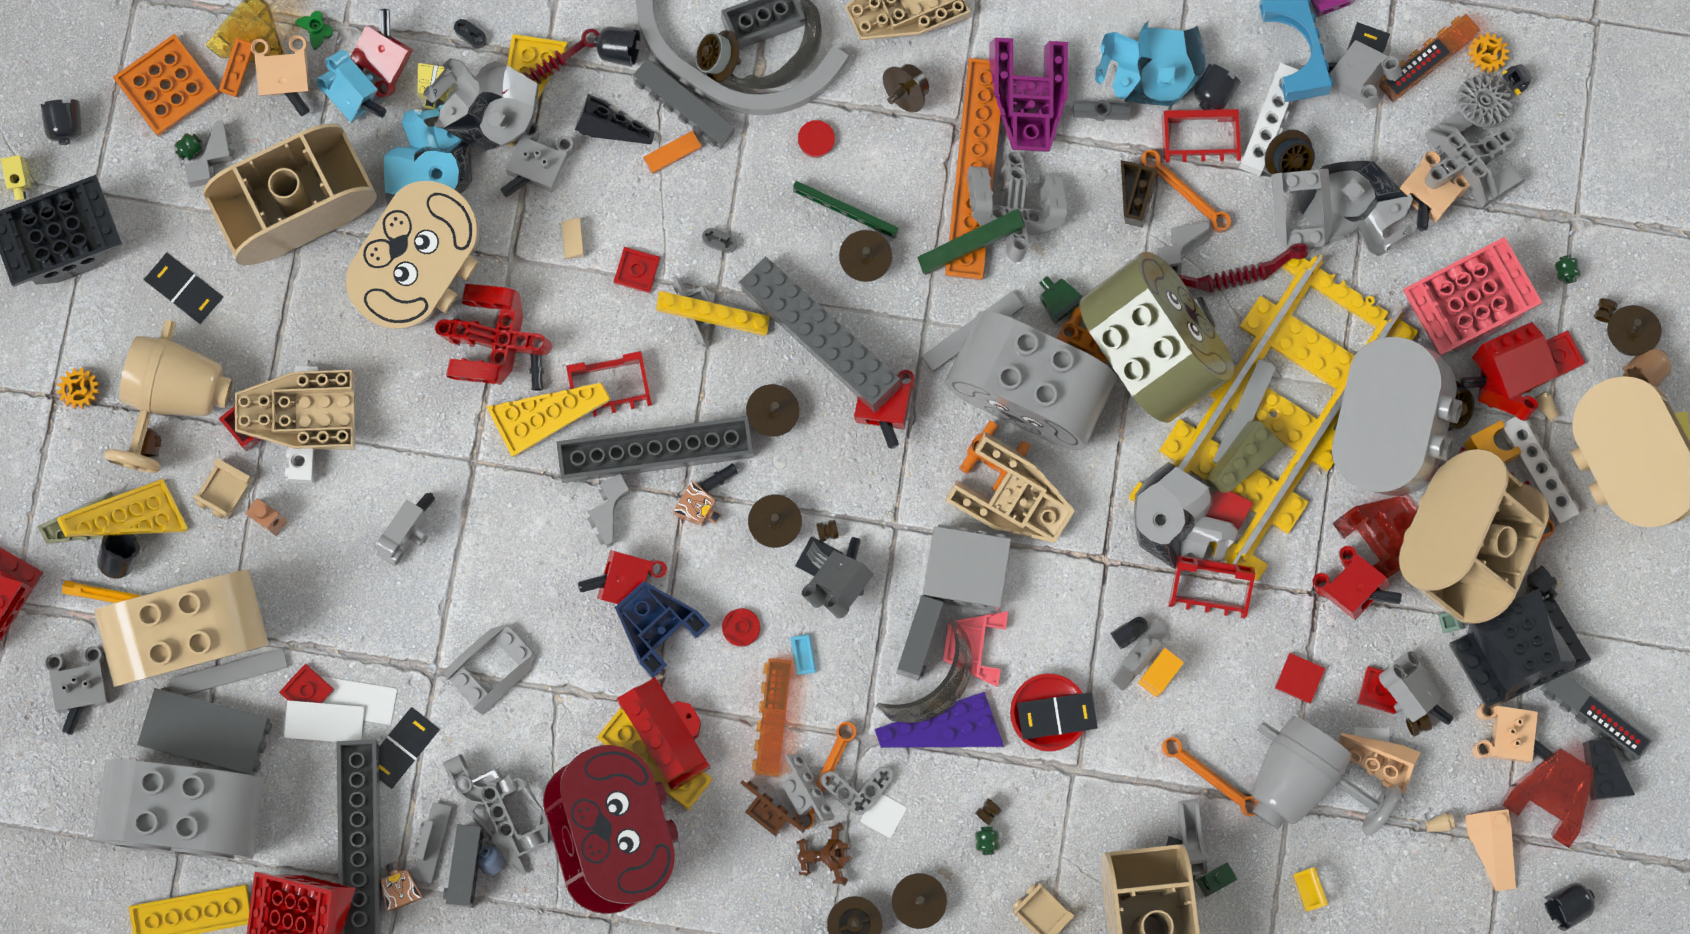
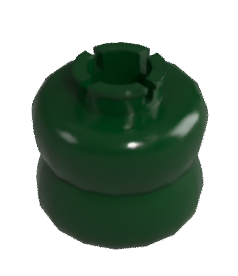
[174,133,202,161]
[1555,255,1581,284]
[975,827,1000,855]

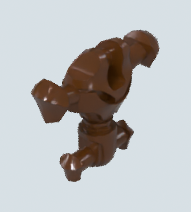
[796,822,852,886]

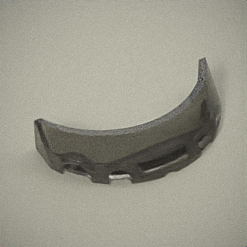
[727,0,822,89]
[875,617,972,723]

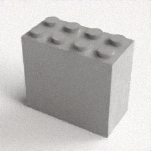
[922,524,1011,613]

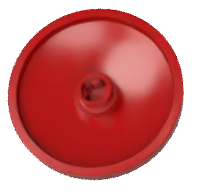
[1010,673,1083,752]

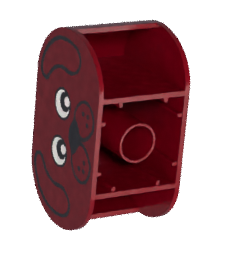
[543,745,678,914]

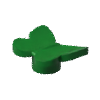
[295,11,333,50]

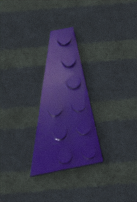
[874,692,1004,748]

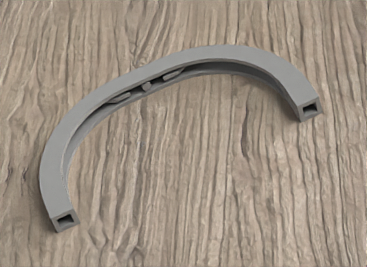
[636,0,849,115]

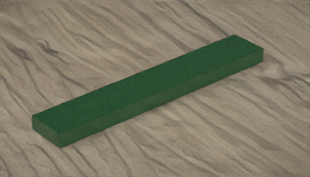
[793,181,899,238]
[917,209,1026,275]

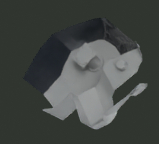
[423,58,539,152]
[1298,161,1417,257]
[1134,462,1239,575]

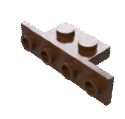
[740,780,806,837]

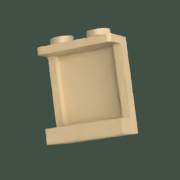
[193,458,253,519]
[1012,883,1074,934]

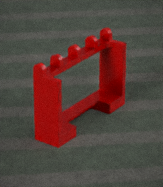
[1162,109,1241,163]
[566,351,652,420]
[1168,555,1256,619]

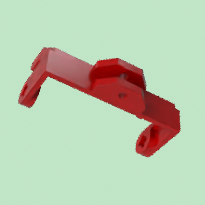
[617,677,710,791]

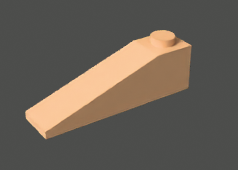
[1338,733,1421,794]
[1465,809,1516,891]

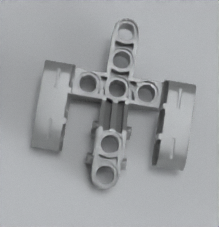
[1425,111,1525,208]
[967,152,1067,262]

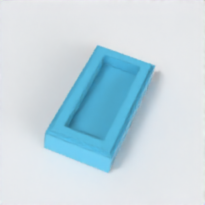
[790,634,816,676]

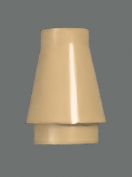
[1535,391,1559,421]
[1425,812,1455,833]

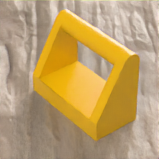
[1293,867,1329,912]

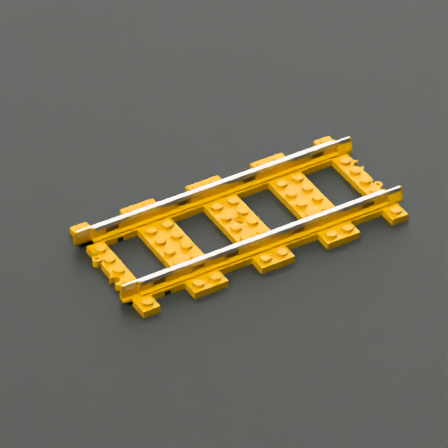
[1128,254,1418,582]

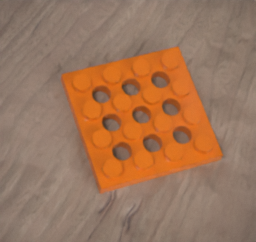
[113,34,219,137]

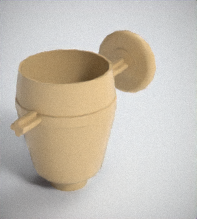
[104,320,233,473]

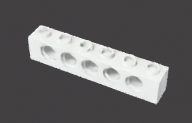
[1239,63,1299,176]
[285,366,321,483]
[1500,417,1579,527]

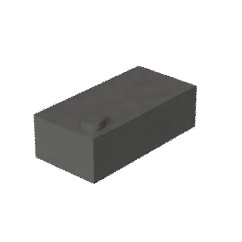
[721,0,805,49]
[896,595,943,681]
[443,824,484,908]

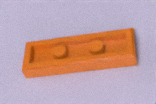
[218,37,252,97]
[643,130,702,174]

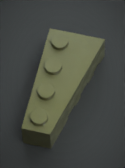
[1205,421,1285,492]

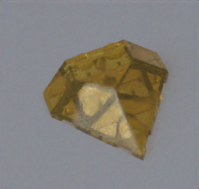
[205,0,285,63]

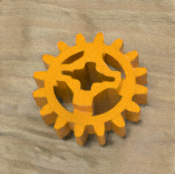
[1467,32,1509,74]
[57,368,100,410]

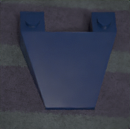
[614,581,710,678]

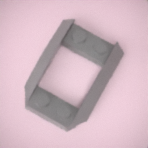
[1271,169,1333,250]
[443,625,535,715]

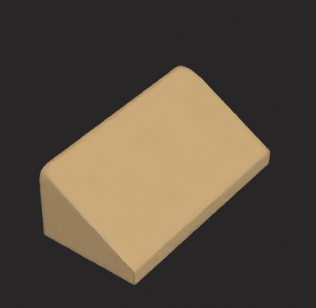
[562,218,584,259]

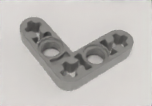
[820,767,893,815]

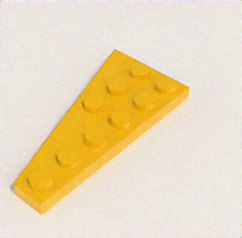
[507,34,568,146]
[486,383,611,457]
[57,479,188,537]

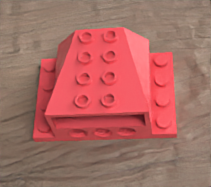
[1403,237,1542,356]

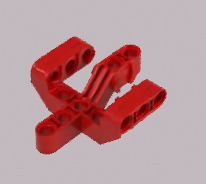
[435,284,552,385]

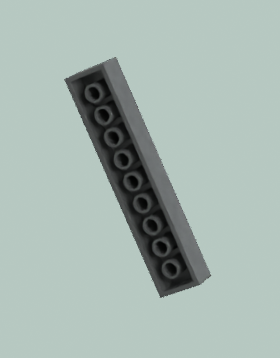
[739,256,902,413]
[556,416,753,483]
[337,740,382,934]

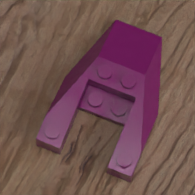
[989,37,1068,152]

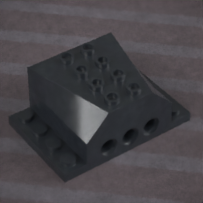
[0,175,123,287]
[1449,589,1591,710]

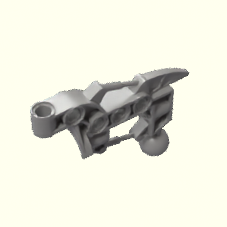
[443,754,552,875]

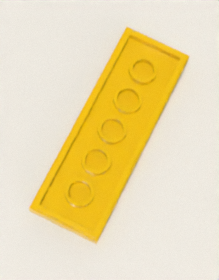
[597,708,713,810]
[129,884,250,934]

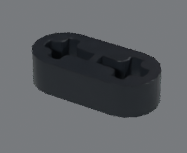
[454,19,486,48]

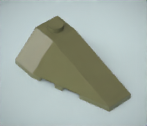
[37,492,114,544]

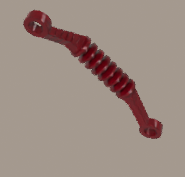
[502,29,599,95]
[1178,243,1308,293]

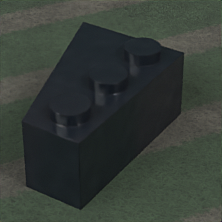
[1583,739,1635,801]

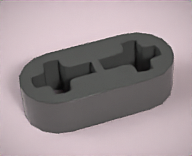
[702,228,737,253]

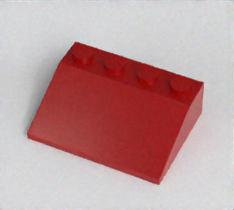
[1472,322,1559,401]

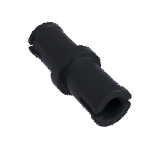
[529,354,544,391]
[699,463,738,493]

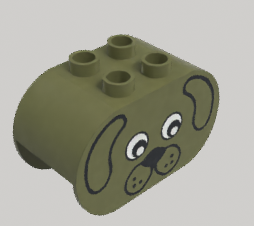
[1080,252,1234,423]

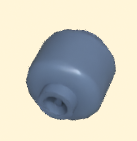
[476,846,505,875]

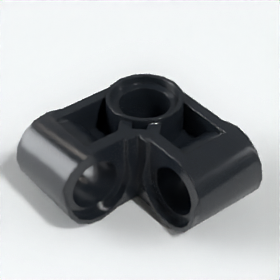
[1110,617,1148,649]

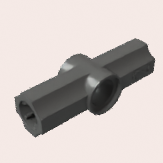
[1073,100,1131,121]

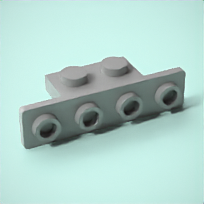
[672,276,712,347]
[1110,619,1168,690]
[781,754,835,821]
[413,802,452,883]

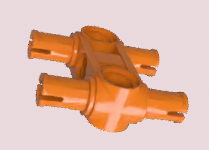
[1057,307,1108,364]
[959,420,1031,492]

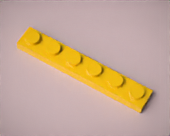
[655,291,770,336]

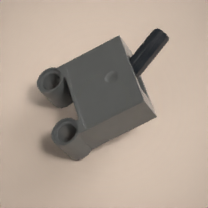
[801,537,874,619]

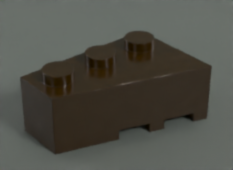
[1121,160,1158,228]

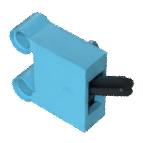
[316,50,387,123]

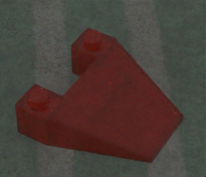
[1332,495,1418,579]
[1501,748,1594,848]

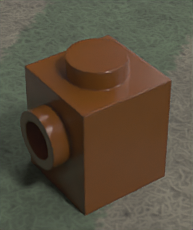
[140,428,161,457]

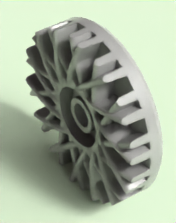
[1456,74,1513,128]

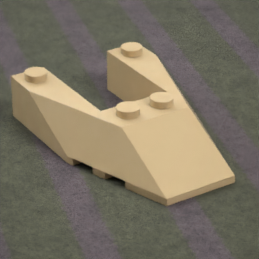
[945,431,1075,543]

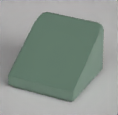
[1438,612,1465,633]

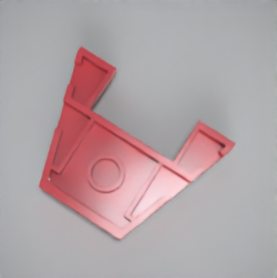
[943,611,1008,687]

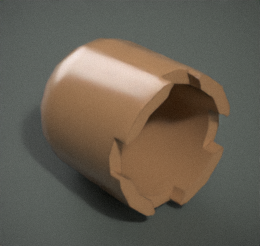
[1622,348,1671,387]

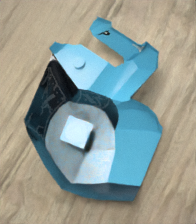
[1095,19,1205,106]
[383,105,472,206]

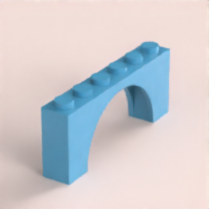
[1259,0,1333,102]

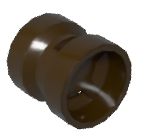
[1594,298,1618,323]
[816,520,839,542]
[1406,714,1432,737]
[975,798,1002,825]

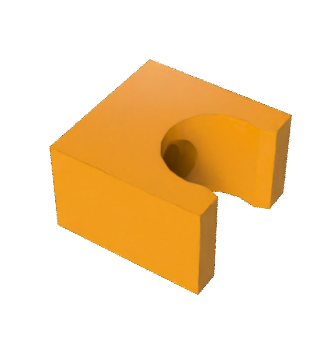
[1463,420,1522,465]
[1137,648,1184,698]

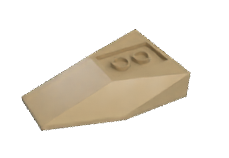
[845,0,970,40]
[235,370,356,450]

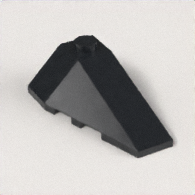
[575,94,655,145]

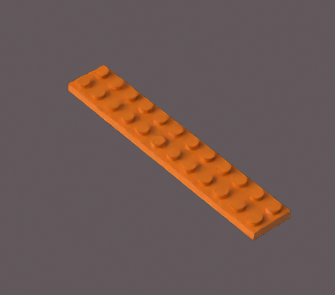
[945,58,1000,280]

